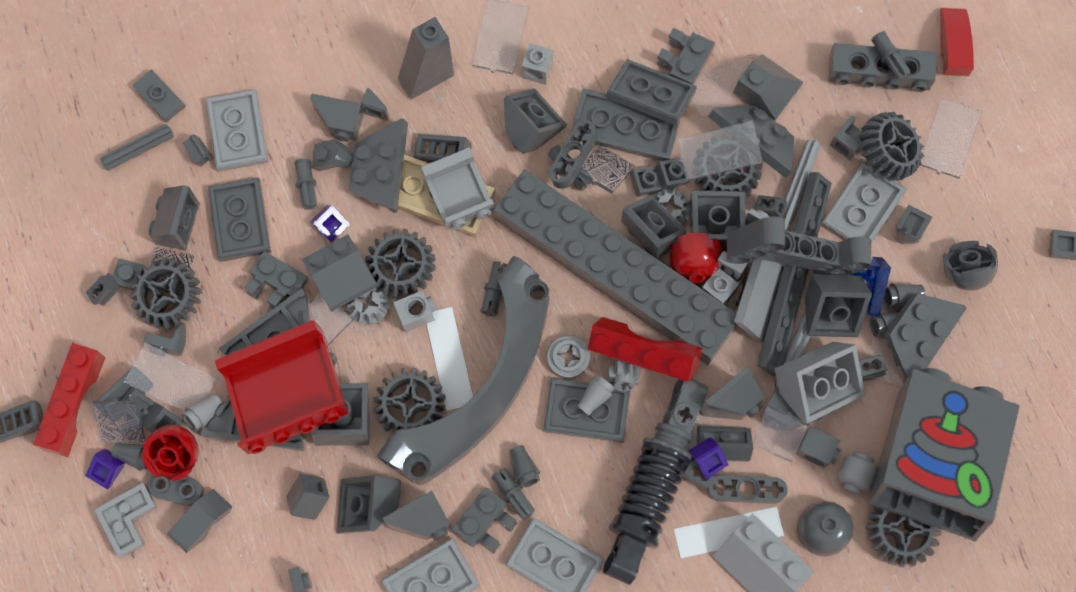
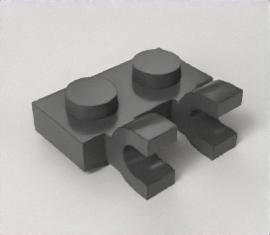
[657,28,715,85]
[244,251,309,309]
[452,487,518,553]

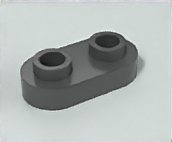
[148,475,204,506]

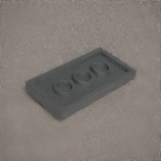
[571,88,680,161]

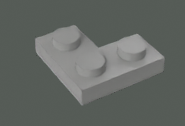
[94,483,158,559]

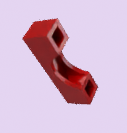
[587,317,703,382]
[33,343,106,458]

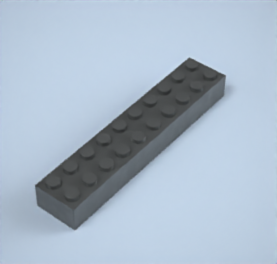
[494,169,737,365]

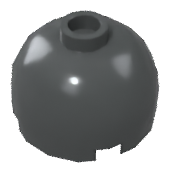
[943,241,998,291]
[797,501,853,557]

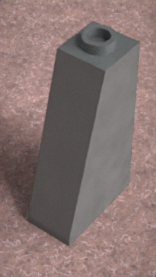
[398,17,454,100]

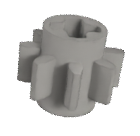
[608,360,640,392]

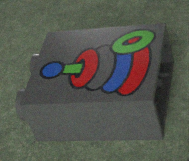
[869,368,1020,542]

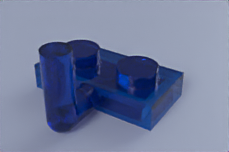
[850,257,891,316]

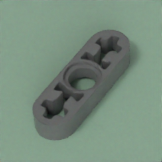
[549,120,598,189]
[707,475,788,504]

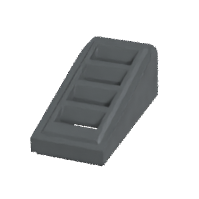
[414,134,472,162]
[0,400,43,443]

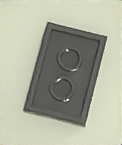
[606,59,697,126]
[208,177,271,262]
[544,378,630,443]

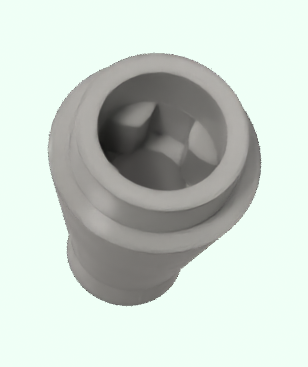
[577,375,615,415]
[182,394,223,431]

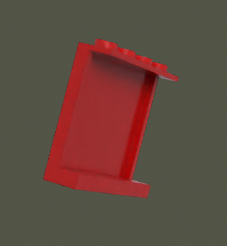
[215,320,349,454]

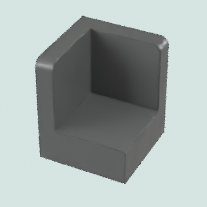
[830,115,862,160]
[287,473,329,520]

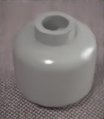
[838,452,878,495]

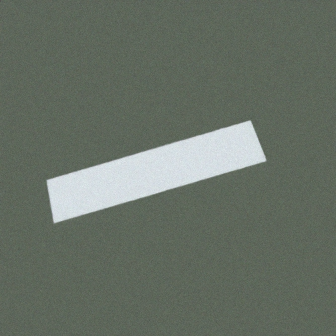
[427,307,473,411]
[674,507,784,558]

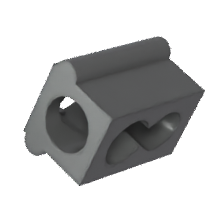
[182,134,213,166]
[753,195,787,218]
[86,273,120,306]
[859,355,887,381]
[683,459,715,490]

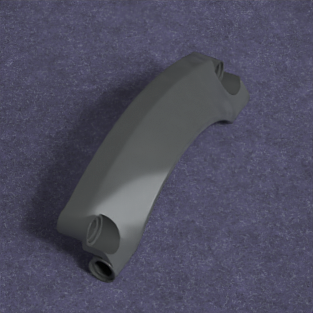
[377,256,549,485]

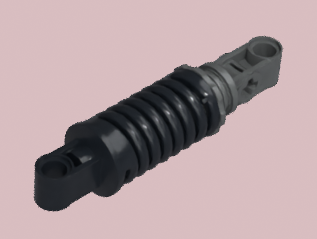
[603,379,708,585]

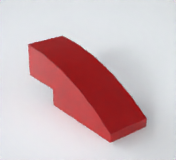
[940,8,974,76]

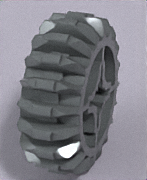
[858,111,924,181]
[692,134,762,197]
[365,229,436,299]
[129,258,202,329]
[374,367,446,432]
[866,506,942,567]

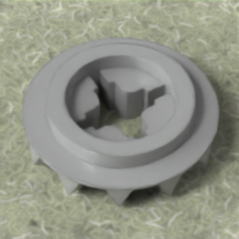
[653,188,690,226]
[347,288,389,324]
[547,336,590,378]

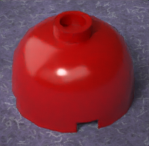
[669,233,722,283]
[142,425,199,481]

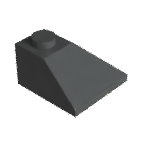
[733,54,803,121]
[504,89,567,154]
[700,367,764,420]
[336,475,400,534]
[383,491,451,541]

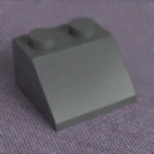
[149,185,200,251]
[689,191,746,252]
[621,195,687,259]
[302,234,378,312]
[805,274,872,337]
[312,383,370,446]

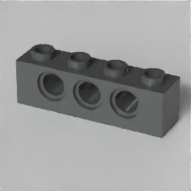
[828,43,936,92]

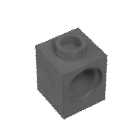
[795,426,841,469]

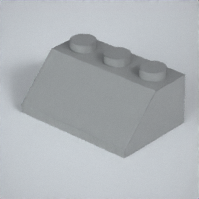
[775,342,866,424]
[712,513,814,592]

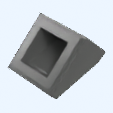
[361,88,389,120]

